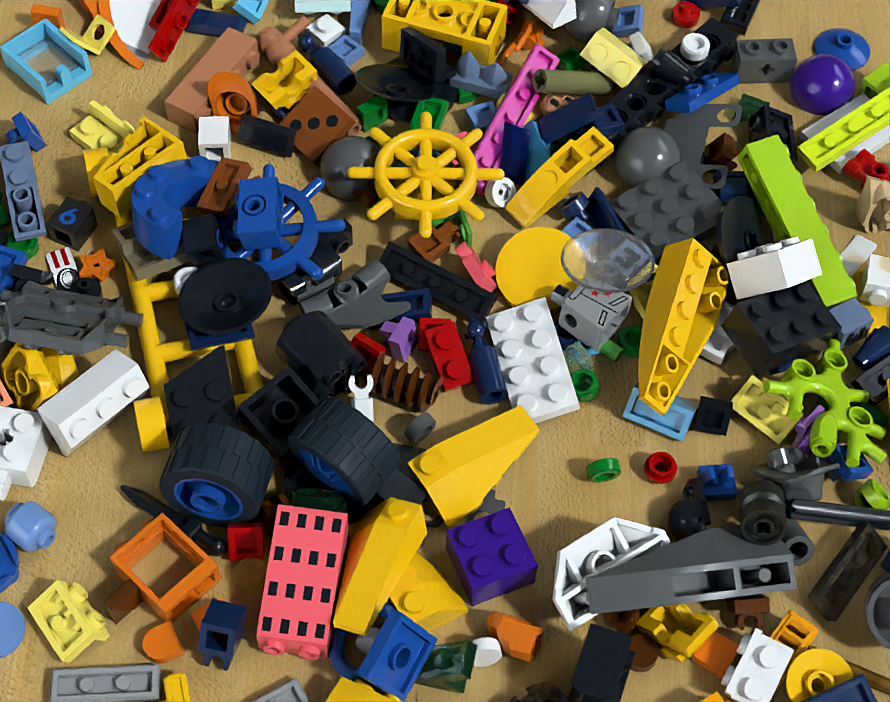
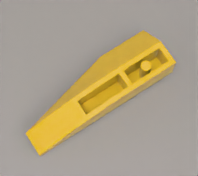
[638,238,730,415]

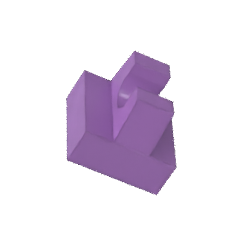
[379,317,418,362]

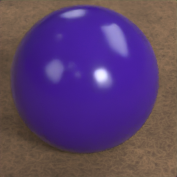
[790,54,855,116]

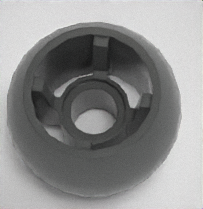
[564,0,620,43]

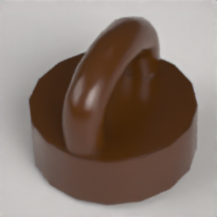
[352,179,378,208]

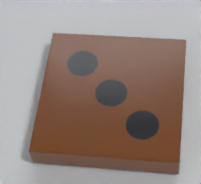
[280,85,356,166]

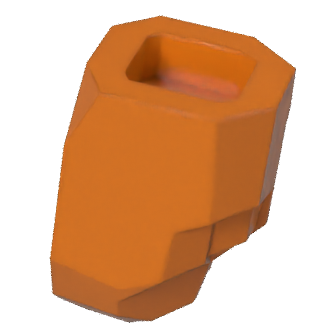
[486,611,544,662]

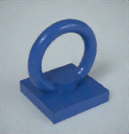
[330,603,438,702]

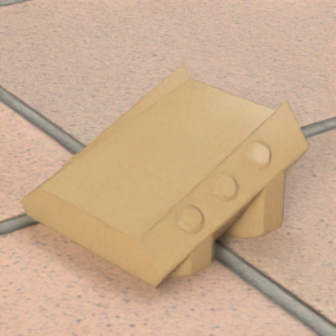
[856,175,890,234]

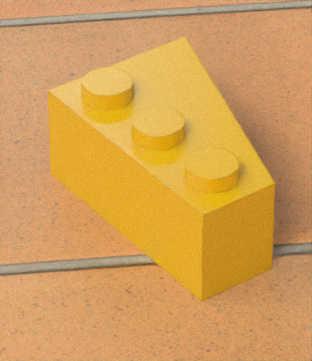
[93,115,187,218]

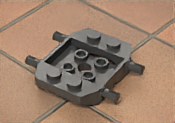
[0,281,143,355]

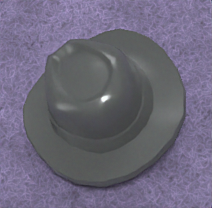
[751,447,840,505]

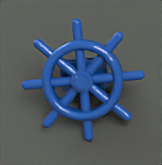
[216,164,345,281]

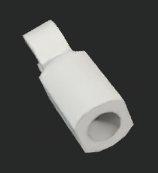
[349,374,374,423]

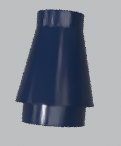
[852,325,890,371]

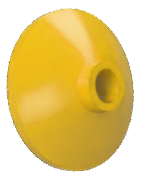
[786,649,854,702]

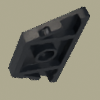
[164,345,240,443]

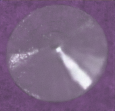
[561,228,655,293]

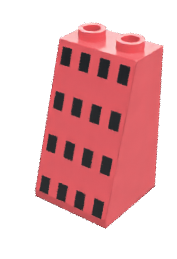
[256,504,349,660]

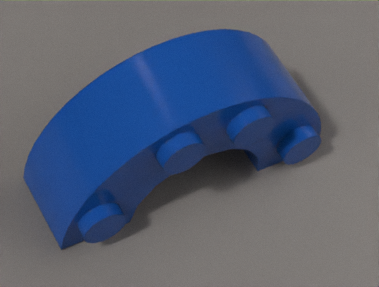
[131,156,219,260]

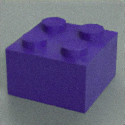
[446,507,538,606]

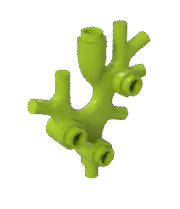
[763,339,887,468]

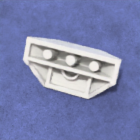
[552,517,671,631]

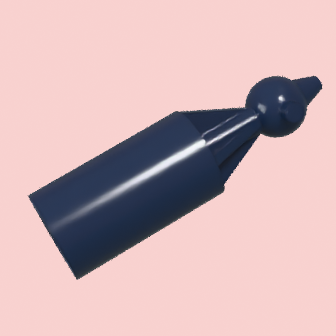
[298,31,357,95]
[463,316,508,405]

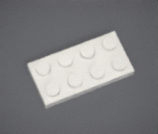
[486,297,581,424]

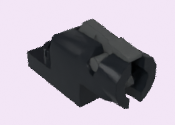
[278,219,353,306]

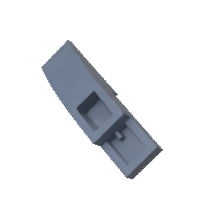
[0,141,47,242]

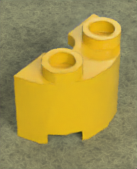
[251,50,317,110]
[636,603,719,663]

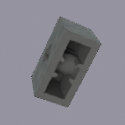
[731,38,797,84]

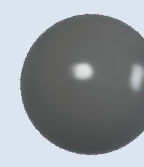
[614,126,681,189]
[320,136,380,202]

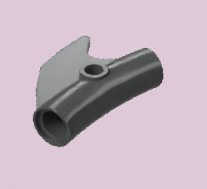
[299,259,411,329]

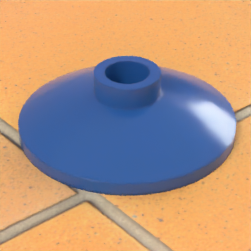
[814,28,870,71]

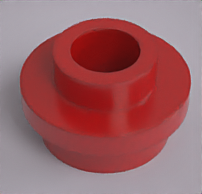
[644,452,677,484]

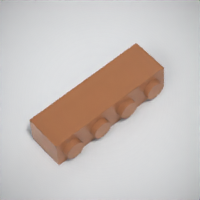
[164,27,260,134]

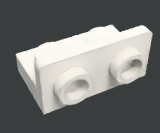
[721,628,794,702]

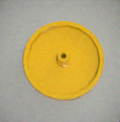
[495,227,586,314]

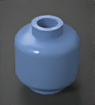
[4,501,57,552]

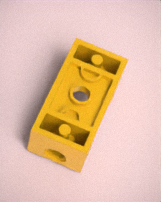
[381,0,508,66]

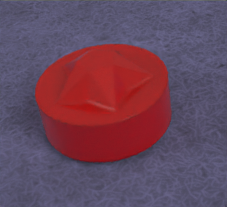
[672,2,700,28]

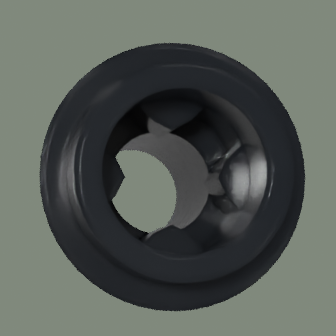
[649,48,695,86]

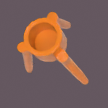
[497,20,545,66]

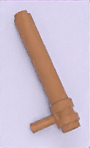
[256,15,362,136]

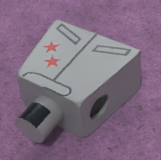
[551,279,633,352]

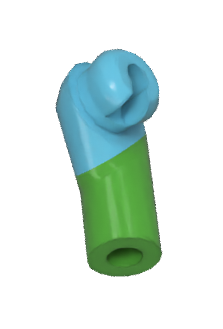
[576,339,624,362]

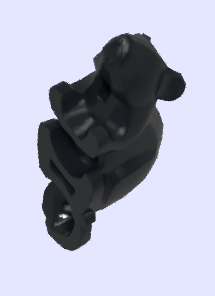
[667,478,711,541]

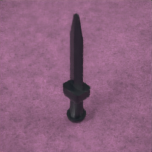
[120,485,226,557]

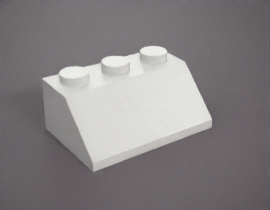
[37,349,149,457]

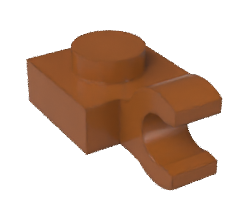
[407,218,461,262]

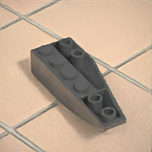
[586,525,798,614]

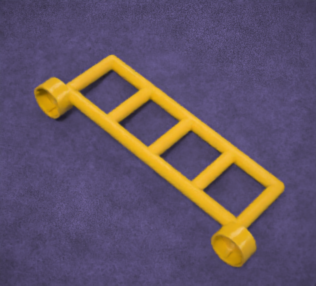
[83,146,263,453]

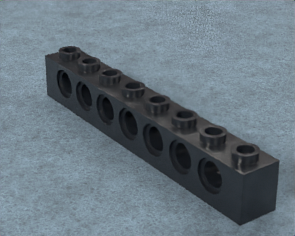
[561,17,738,176]

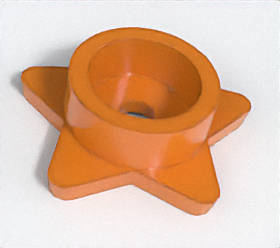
[79,248,118,282]

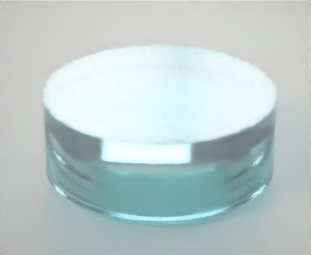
[565,342,594,371]

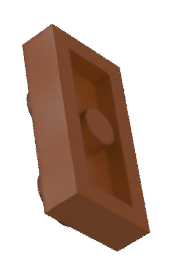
[196,157,252,219]

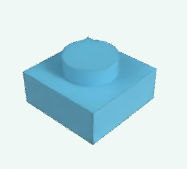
[232,0,269,24]

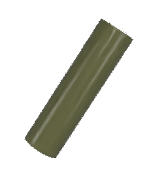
[532,69,613,95]

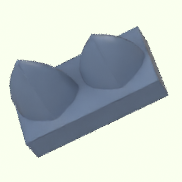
[450,51,513,99]

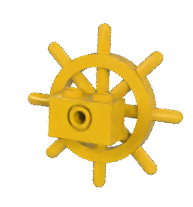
[347,111,505,239]

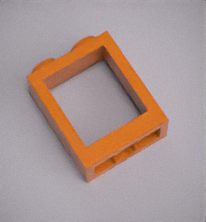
[109,513,221,623]

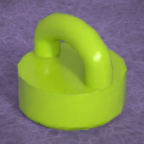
[854,479,890,510]

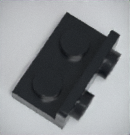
[399,26,456,83]
[747,105,798,164]

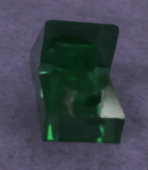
[414,639,478,693]

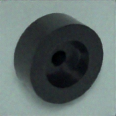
[70,277,103,298]

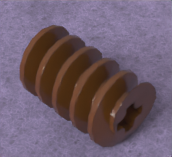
[371,354,444,413]

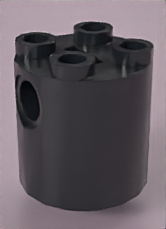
[275,310,368,401]

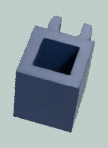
[197,599,247,671]

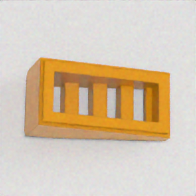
[770,610,819,692]

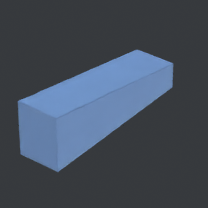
[349,0,373,45]

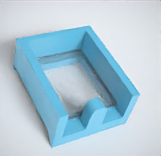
[0,18,93,105]

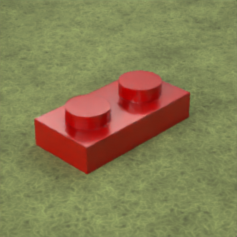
[422,321,475,393]

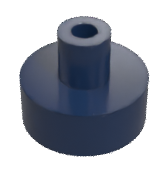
[558,191,589,222]

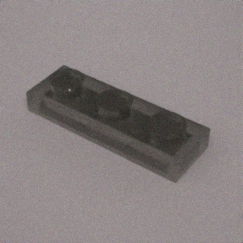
[807,522,888,621]

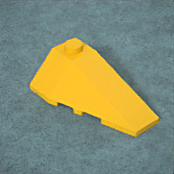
[408,405,540,529]
[333,497,427,636]
[348,520,468,632]

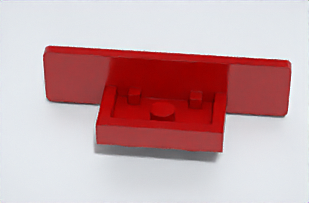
[148,0,201,62]

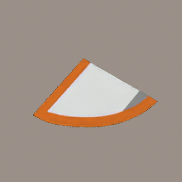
[98,0,162,70]

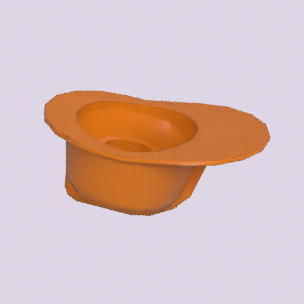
[207,71,257,135]

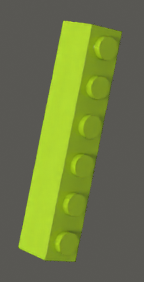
[737,134,858,310]

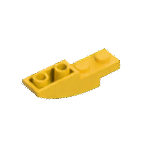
[505,126,614,229]

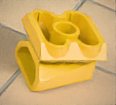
[1,342,80,412]

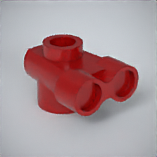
[842,149,890,190]

